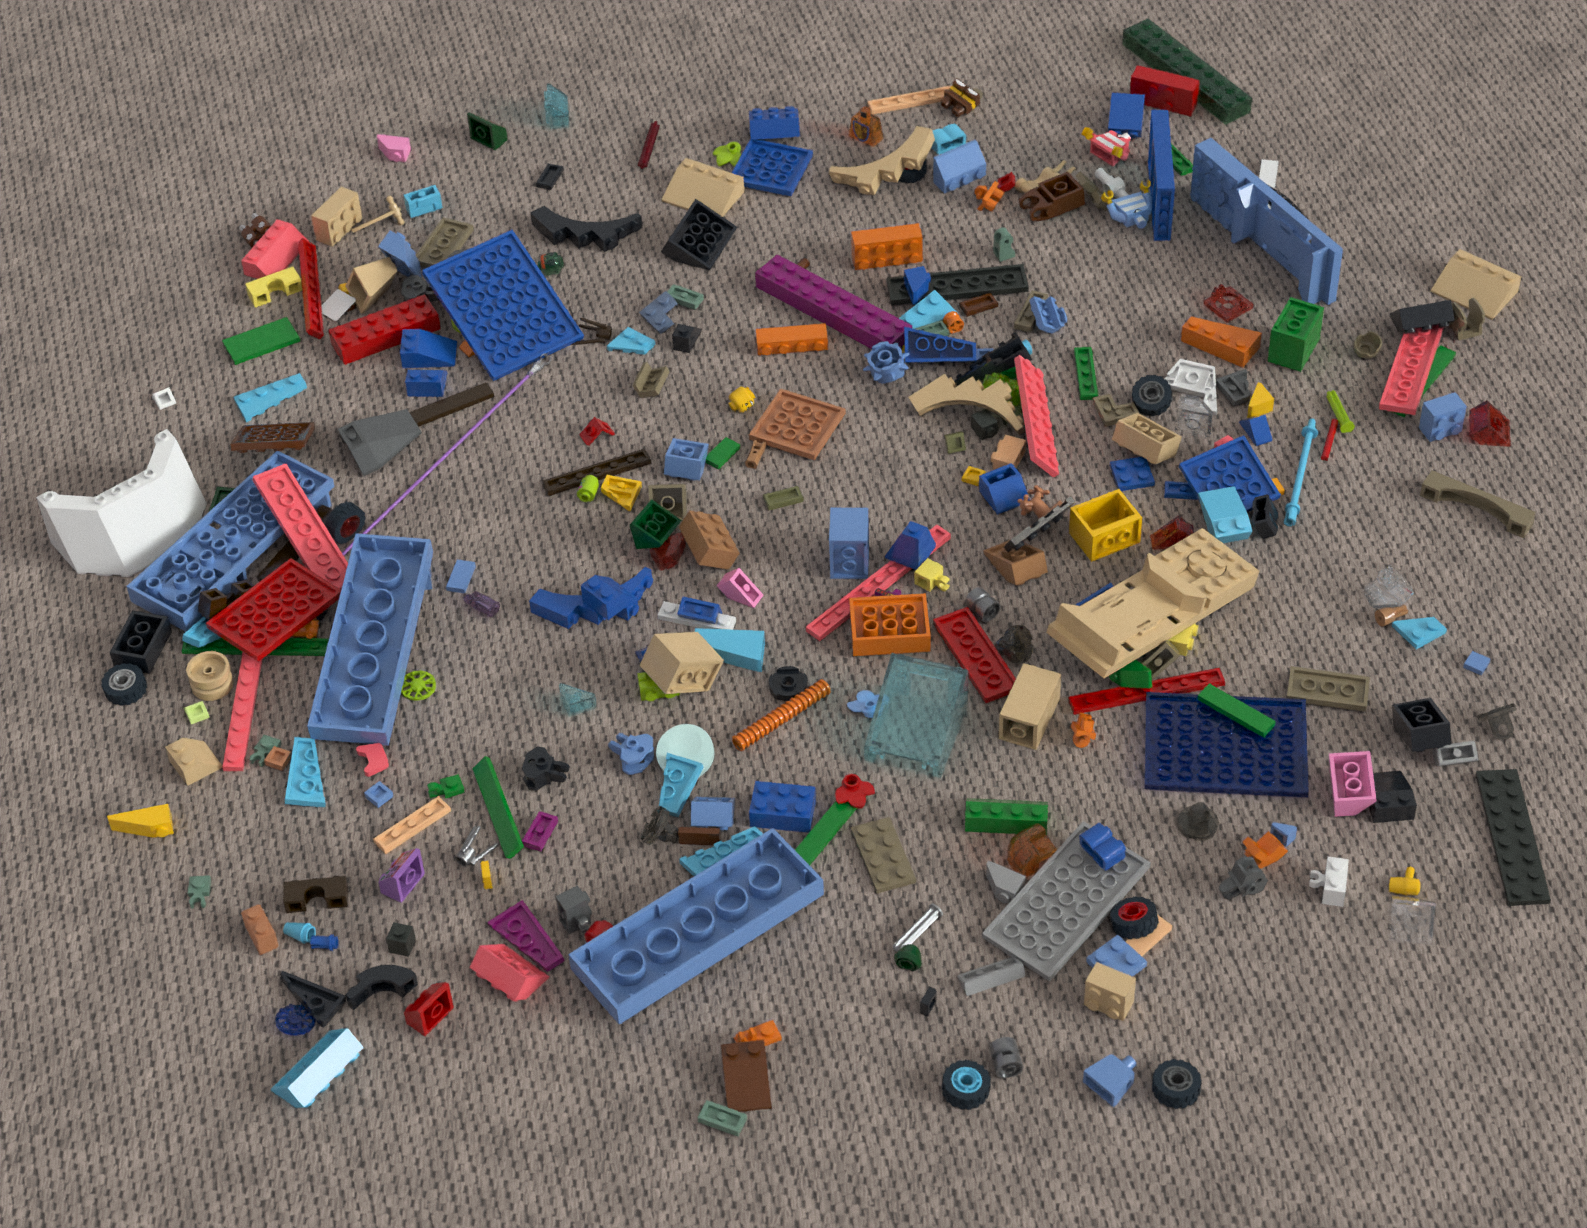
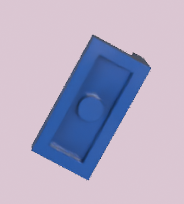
[677,597,722,624]

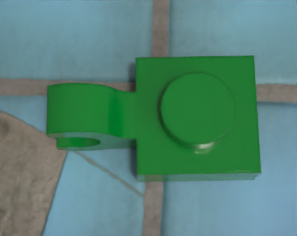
[427,774,465,799]

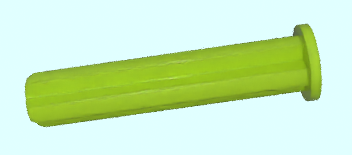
[1326,390,1355,433]

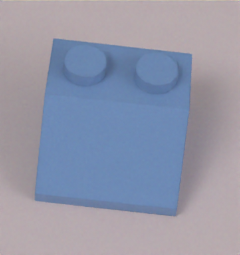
[664,438,709,480]
[691,797,735,830]

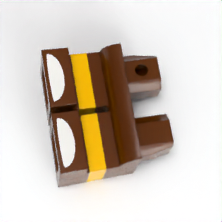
[941,78,980,118]

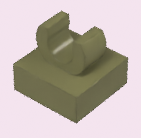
[944,431,966,454]

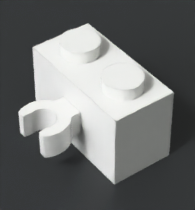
[1309,857,1349,907]

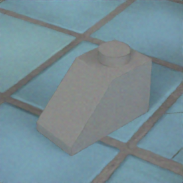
[986,860,1026,903]

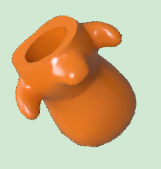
[292,618,319,639]

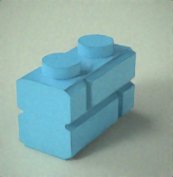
[403,185,442,218]

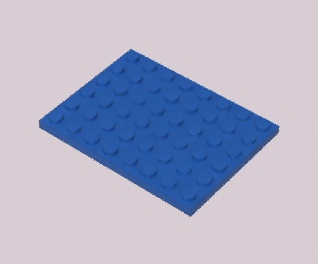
[422,229,584,381]

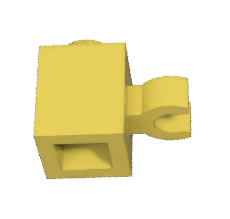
[914,558,950,592]

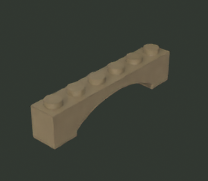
[1420,470,1536,538]

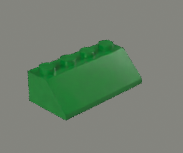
[965,798,1048,836]

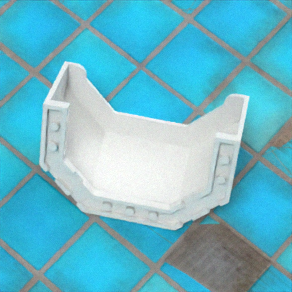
[36,429,207,577]

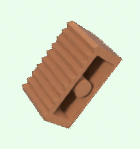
[241,904,279,955]

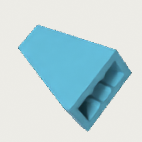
[695,628,765,672]

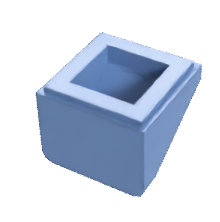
[1270,822,1297,847]

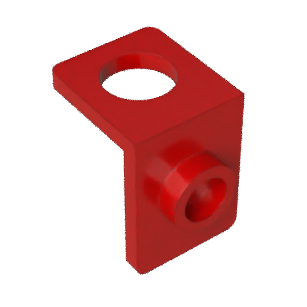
[579,417,615,445]

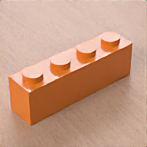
[756,323,828,355]

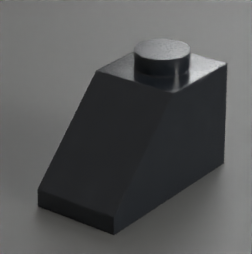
[672,324,702,353]

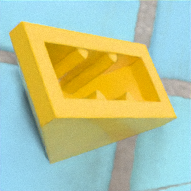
[1247,382,1274,418]

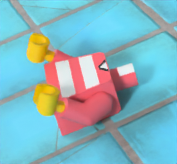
[1081,127,1131,166]

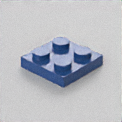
[1109,457,1155,491]

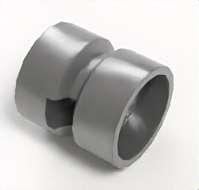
[964,587,1001,623]
[989,1037,1024,1078]

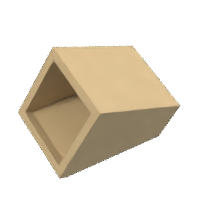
[346,257,397,314]

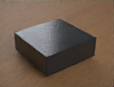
[920,986,937,1016]

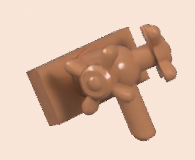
[1018,485,1062,527]

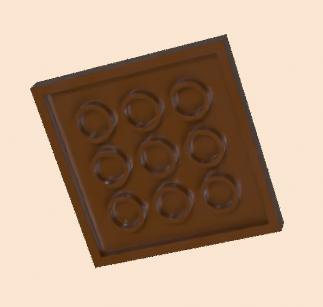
[231,422,315,453]

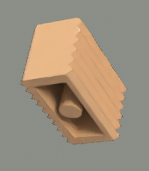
[991,434,1027,470]

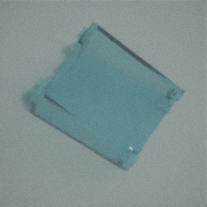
[864,653,968,778]

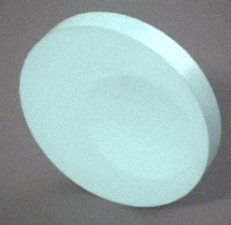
[656,724,715,777]

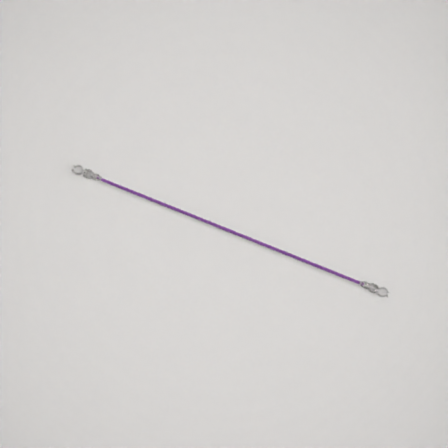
[342,354,552,556]

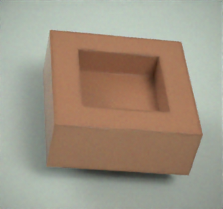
[264,746,292,771]

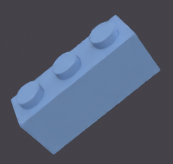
[933,140,986,193]
[378,230,422,279]

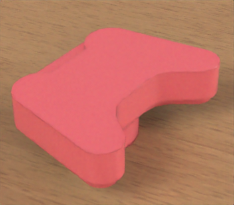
[356,743,389,777]

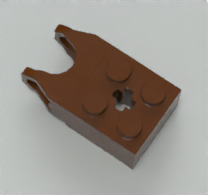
[1019,171,1085,221]

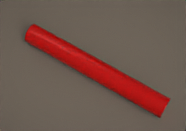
[1321,419,1339,461]

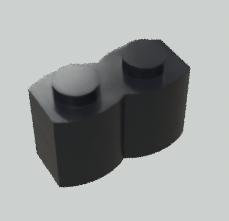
[1252,494,1279,539]

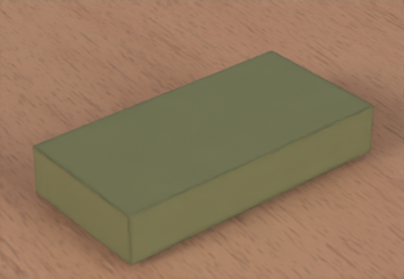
[763,486,804,511]

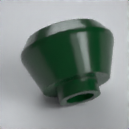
[894,944,922,971]

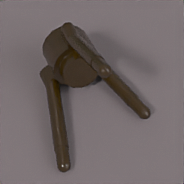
[571,317,612,345]

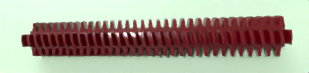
[638,121,660,169]

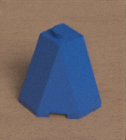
[885,521,936,570]

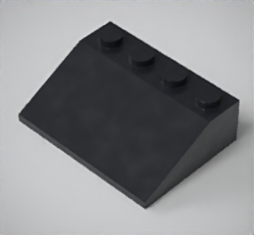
[660,199,737,270]

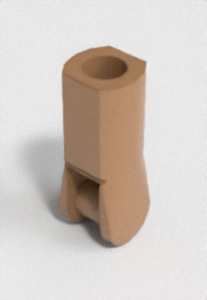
[745,440,766,469]

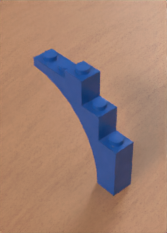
[529,567,653,629]

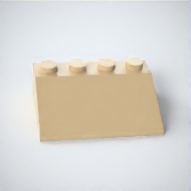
[662,158,744,217]
[1430,249,1521,320]

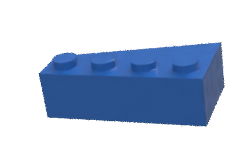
[904,327,976,363]

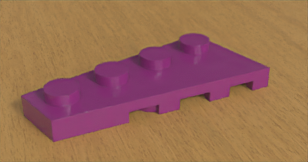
[487,900,565,972]

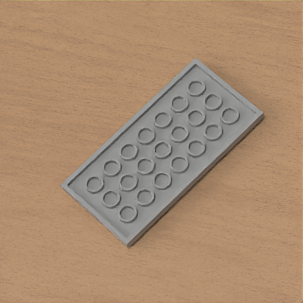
[982,821,1151,981]

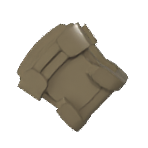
[1449,297,1485,340]

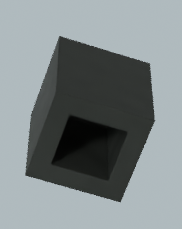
[971,409,998,440]
[386,922,416,957]

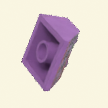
[379,848,425,903]

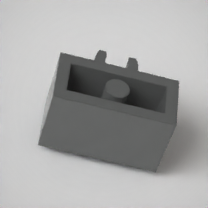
[556,885,592,934]

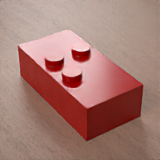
[1130,65,1199,117]

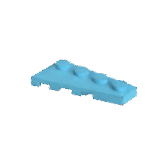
[234,373,307,423]
[679,826,763,876]

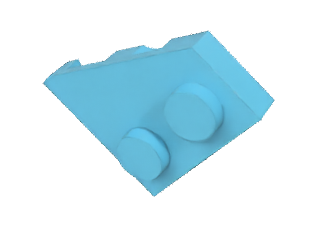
[1392,617,1447,649]

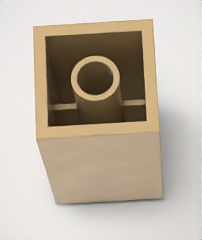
[999,663,1061,750]

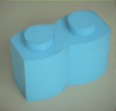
[931,124,966,154]

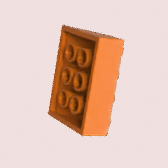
[849,593,931,656]

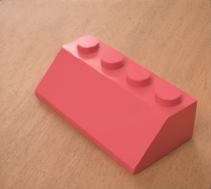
[241,219,308,279]

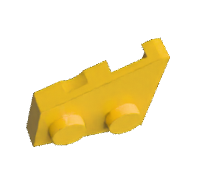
[601,475,642,511]

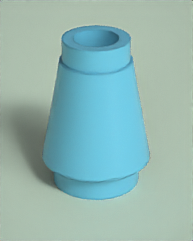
[283,922,316,944]

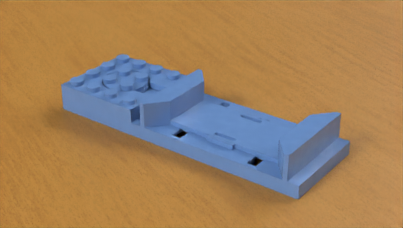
[1190,138,1343,305]
[126,451,335,632]

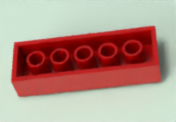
[328,294,441,365]

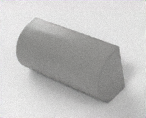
[1433,741,1479,767]

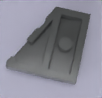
[1216,369,1250,406]

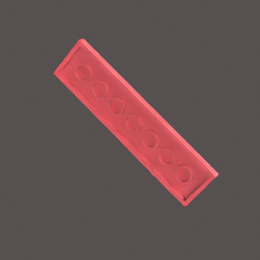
[1379,325,1444,415]
[1014,355,1059,477]
[252,464,348,590]

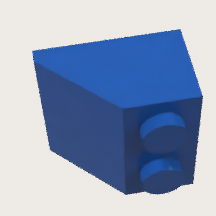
[405,370,448,397]
[581,575,636,620]

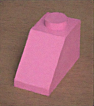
[377,134,411,162]
[717,568,763,608]

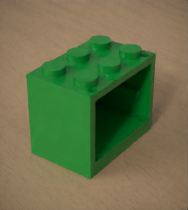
[1267,297,1324,372]

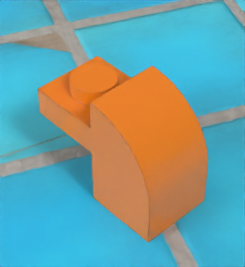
[1242,831,1288,869]

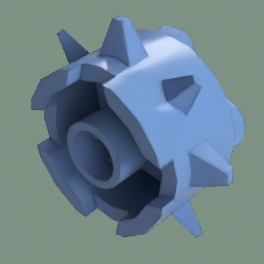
[863,341,910,384]

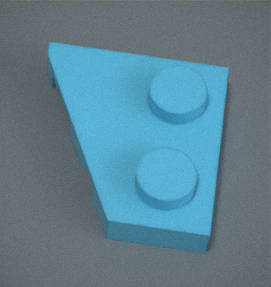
[607,327,656,355]

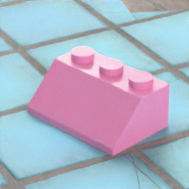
[1329,751,1376,817]

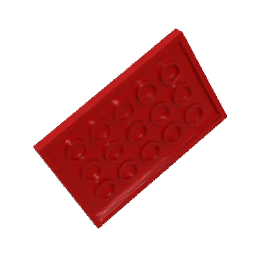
[206,558,341,662]

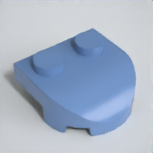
[1029,296,1067,333]

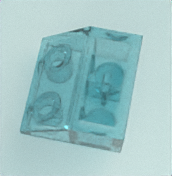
[544,84,570,129]

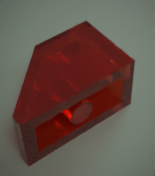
[1150,516,1195,550]
[650,532,686,571]

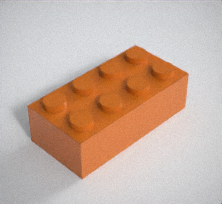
[851,223,923,270]

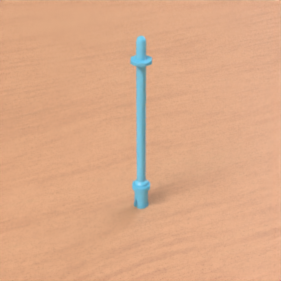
[1284,418,1318,527]

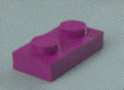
[522,811,558,852]

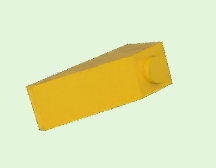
[107,804,174,838]

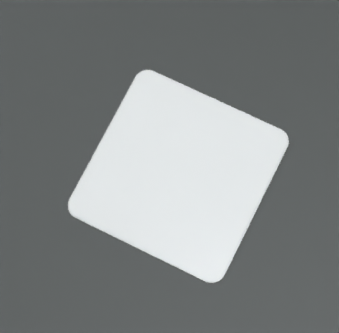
[321,289,356,321]

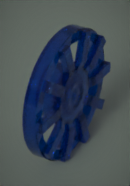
[275,1004,316,1035]

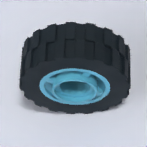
[941,1060,991,1110]

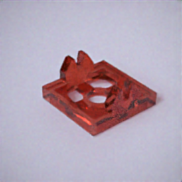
[1203,284,1254,323]

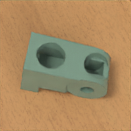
[993,227,1015,261]

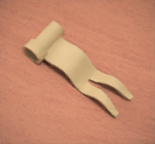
[1015,160,1076,194]

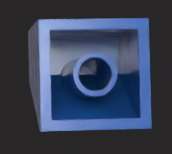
[1108,93,1145,139]

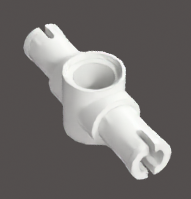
[1095,168,1129,198]

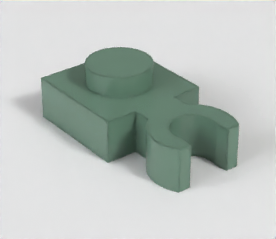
[249,735,282,767]
[188,875,211,909]

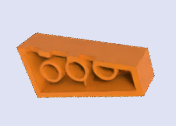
[1181,316,1262,368]

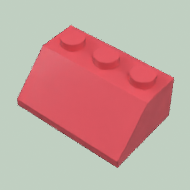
[469,944,549,1001]

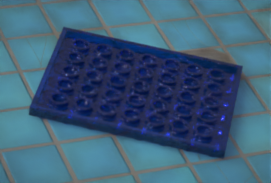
[1144,692,1309,798]

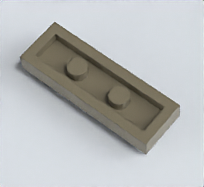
[1014,290,1048,333]

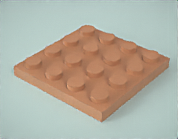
[749,389,846,460]

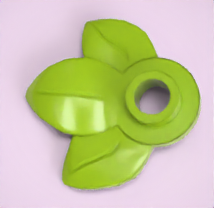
[712,142,742,167]

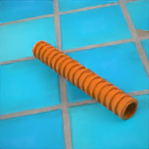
[732,679,831,751]

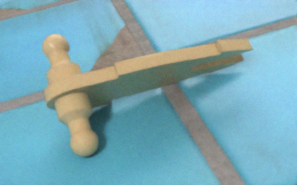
[351,196,404,233]

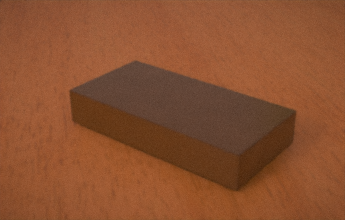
[959,293,998,317]
[678,827,721,846]

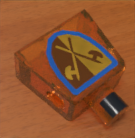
[849,107,883,147]

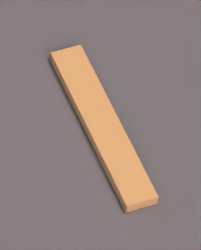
[867,85,952,115]

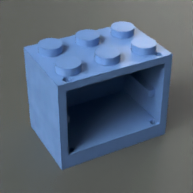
[829,507,869,579]

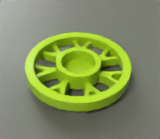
[401,670,436,701]

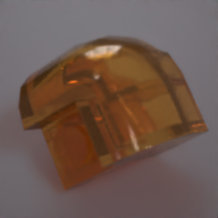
[1007,824,1057,878]

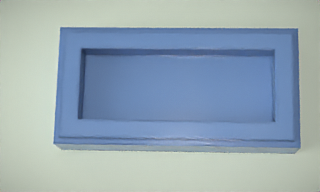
[446,560,476,593]

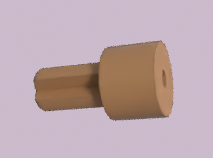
[1375,604,1408,627]

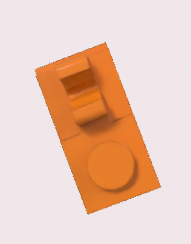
[734,1020,782,1046]

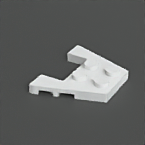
[1148,359,1217,415]

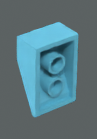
[1198,486,1252,543]

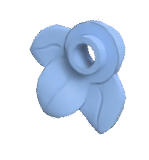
[847,690,886,718]

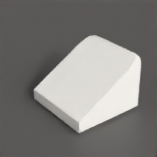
[152,388,176,410]

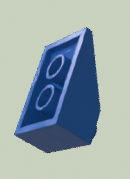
[400,329,457,368]

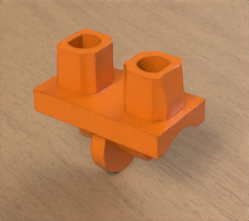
[974,181,1004,212]
[1071,713,1096,748]

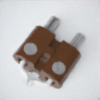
[239,213,271,247]

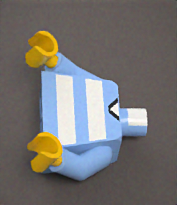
[1101,179,1152,229]

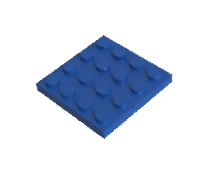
[732,139,813,196]
[1178,435,1281,512]

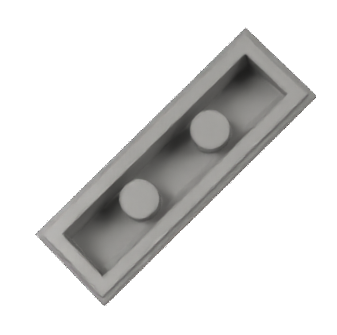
[957,957,1026,996]

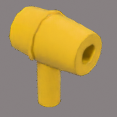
[1389,867,1420,896]

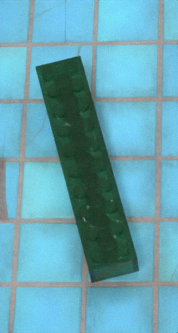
[1122,18,1252,125]

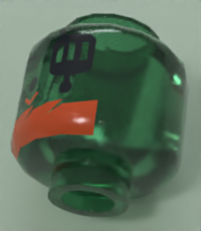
[538,252,564,276]

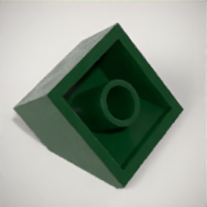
[467,112,508,150]

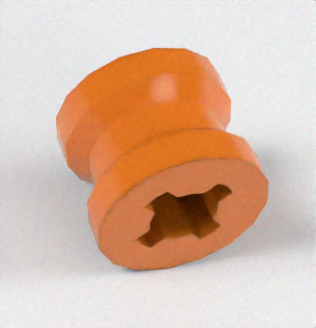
[943,311,964,333]

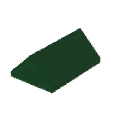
[629,499,682,550]

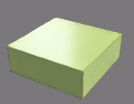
[184,701,210,724]

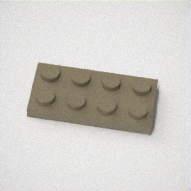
[416,218,474,268]
[1286,666,1370,712]
[851,817,916,893]

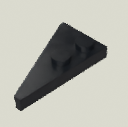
[280,971,346,1028]

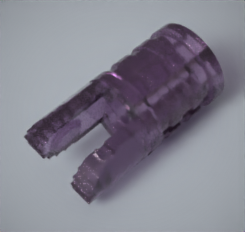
[463,591,500,617]

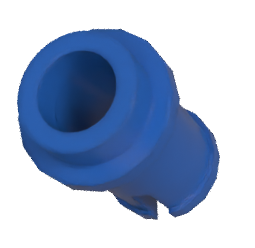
[310,934,338,951]

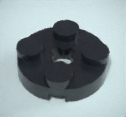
[769,666,808,701]

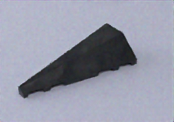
[954,332,1032,388]

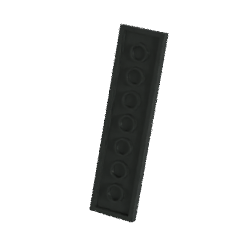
[886,264,1029,305]
[1476,769,1551,906]

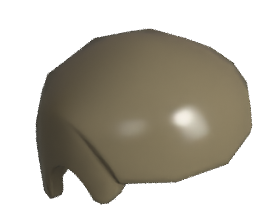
[1353,331,1382,359]

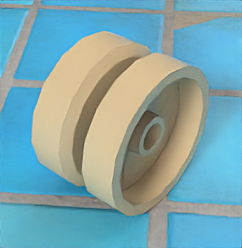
[186,651,234,701]

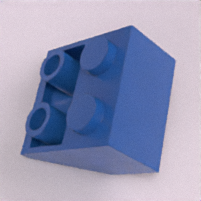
[979,463,1030,515]

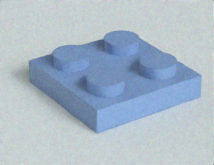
[1086,935,1147,977]

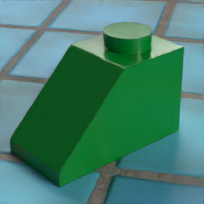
[1109,660,1152,688]

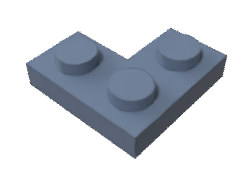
[639,291,677,334]

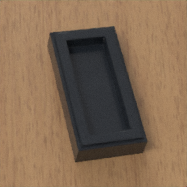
[536,163,564,190]

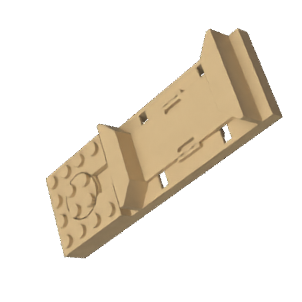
[1047,528,1259,678]

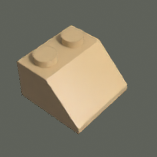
[165,738,223,786]

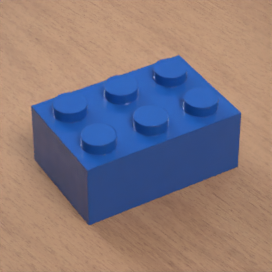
[749,106,800,140]
[749,781,816,833]

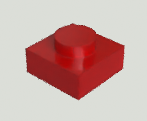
[997,172,1016,192]

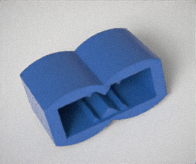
[1079,823,1126,871]

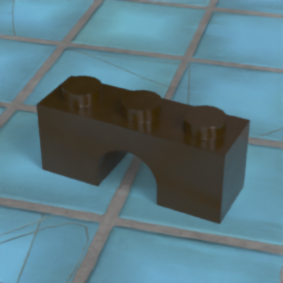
[198,580,255,620]
[283,876,348,913]

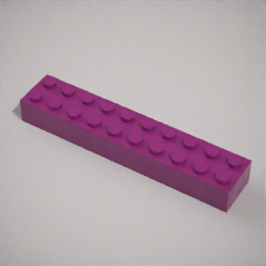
[755,254,912,350]

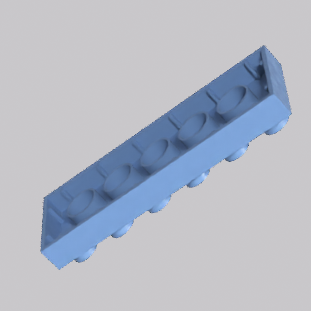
[307,533,433,746]
[568,828,824,1024]

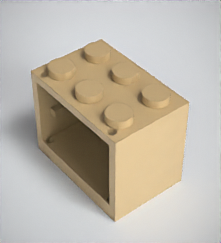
[640,632,724,694]

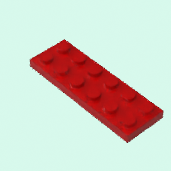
[933,607,1016,704]

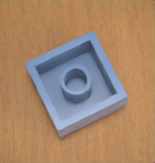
[1419,392,1467,442]

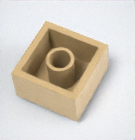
[1084,962,1136,1021]

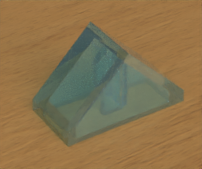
[559,683,597,717]

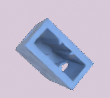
[1083,1054,1136,1107]

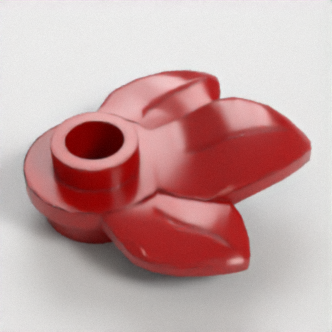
[835,774,875,809]

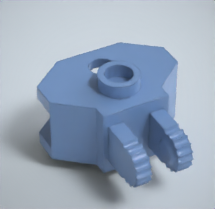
[608,733,654,775]

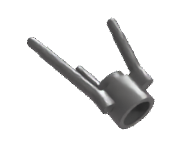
[454,826,499,867]

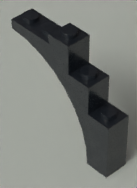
[530,206,642,252]

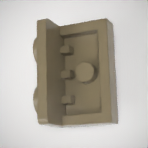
[633,362,670,398]

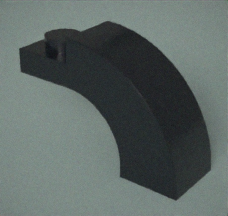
[345,965,418,1010]

